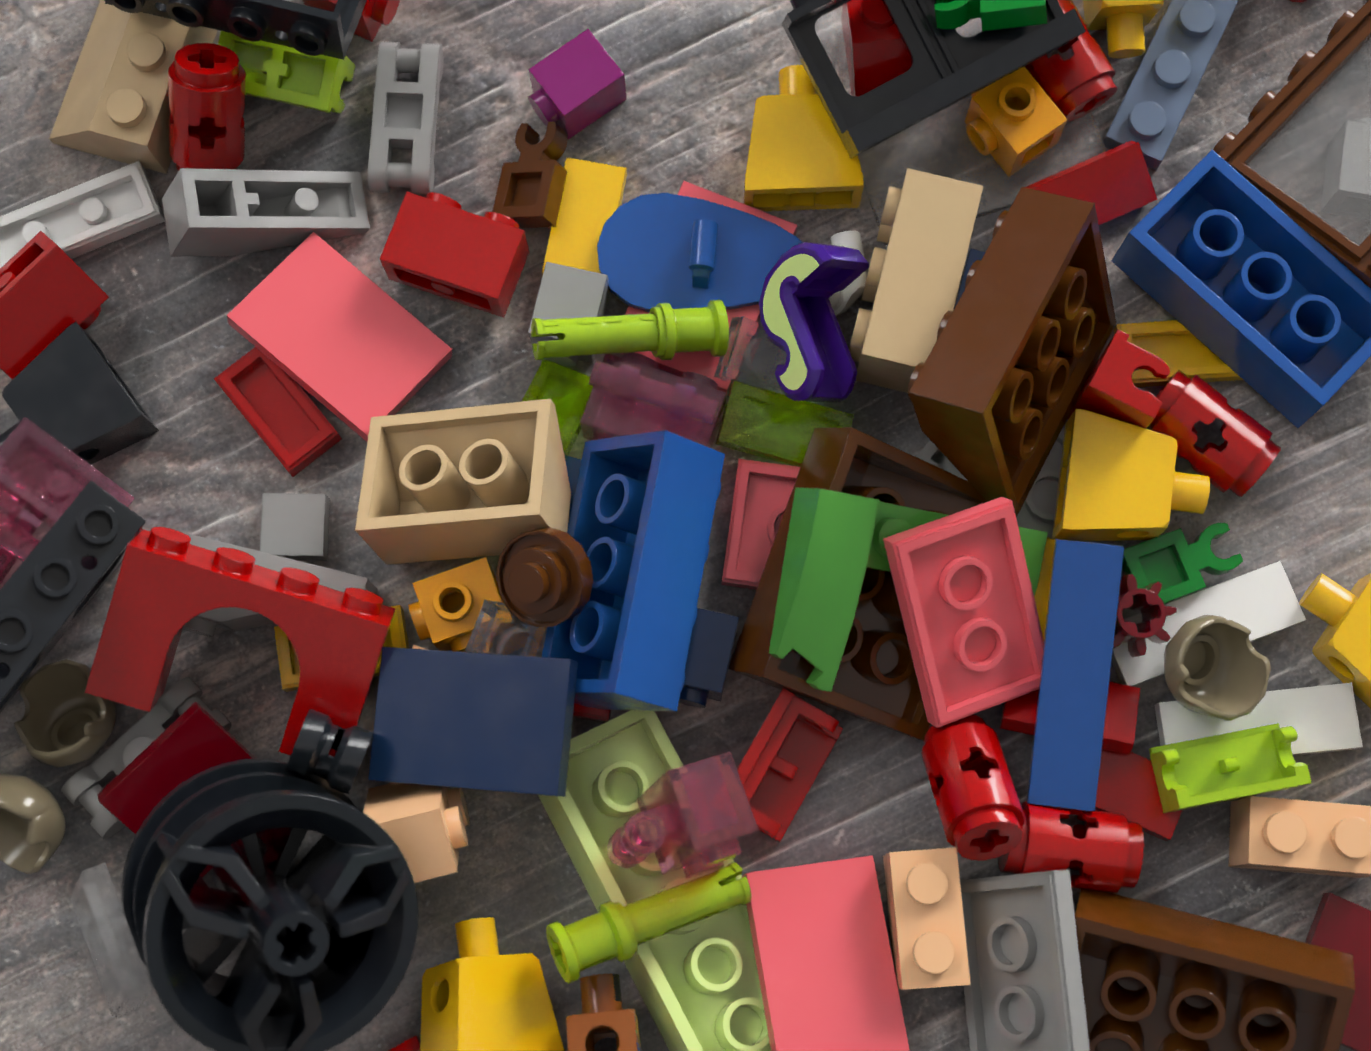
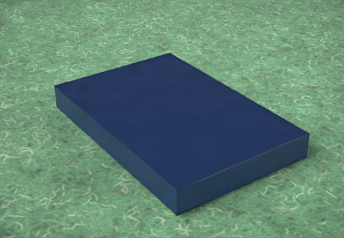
[368,647,578,797]

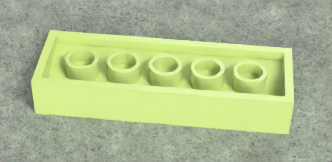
[538,710,771,1051]

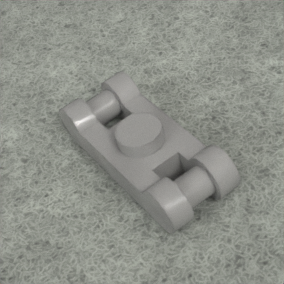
[368,41,443,195]
[61,677,232,840]

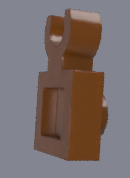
[492,121,568,228]

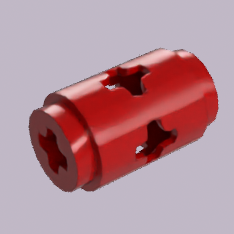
[1024,0,1118,123]
[168,43,246,171]
[1148,370,1281,497]
[921,714,1025,861]
[998,801,1144,893]

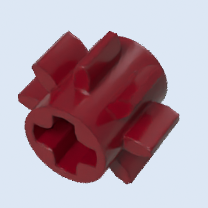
[1113,574,1177,657]

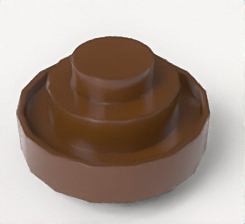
[496,527,593,627]

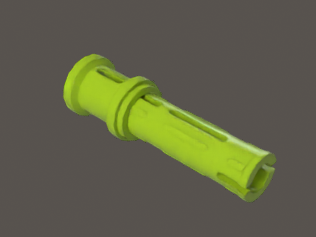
[531,300,729,360]
[546,862,751,984]

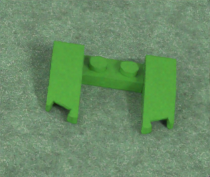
[769,487,1048,692]

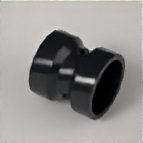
[285,709,373,795]

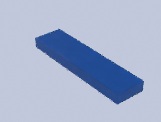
[1027,539,1124,812]

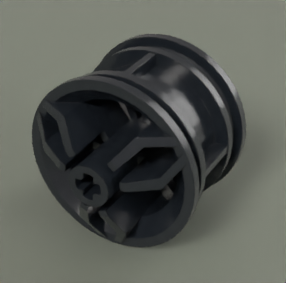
[121,758,418,1051]

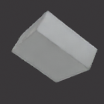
[260,493,330,561]

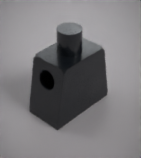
[0,322,159,475]

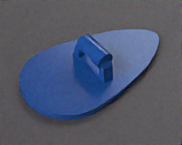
[597,193,803,312]

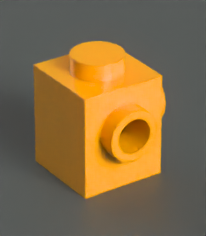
[965,67,1067,177]
[408,557,513,653]

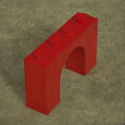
[85,527,395,757]

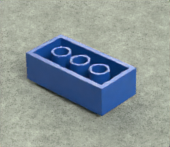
[1111,149,1371,428]
[541,430,725,711]

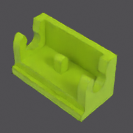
[218,31,356,113]
[1149,723,1312,813]

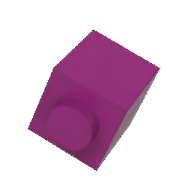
[528,28,627,140]

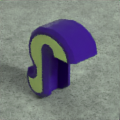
[759,242,869,403]

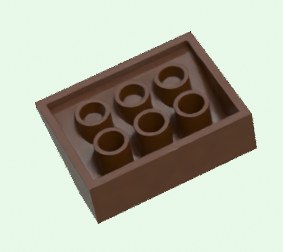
[908,187,1117,518]
[728,427,987,741]
[1075,889,1355,1051]

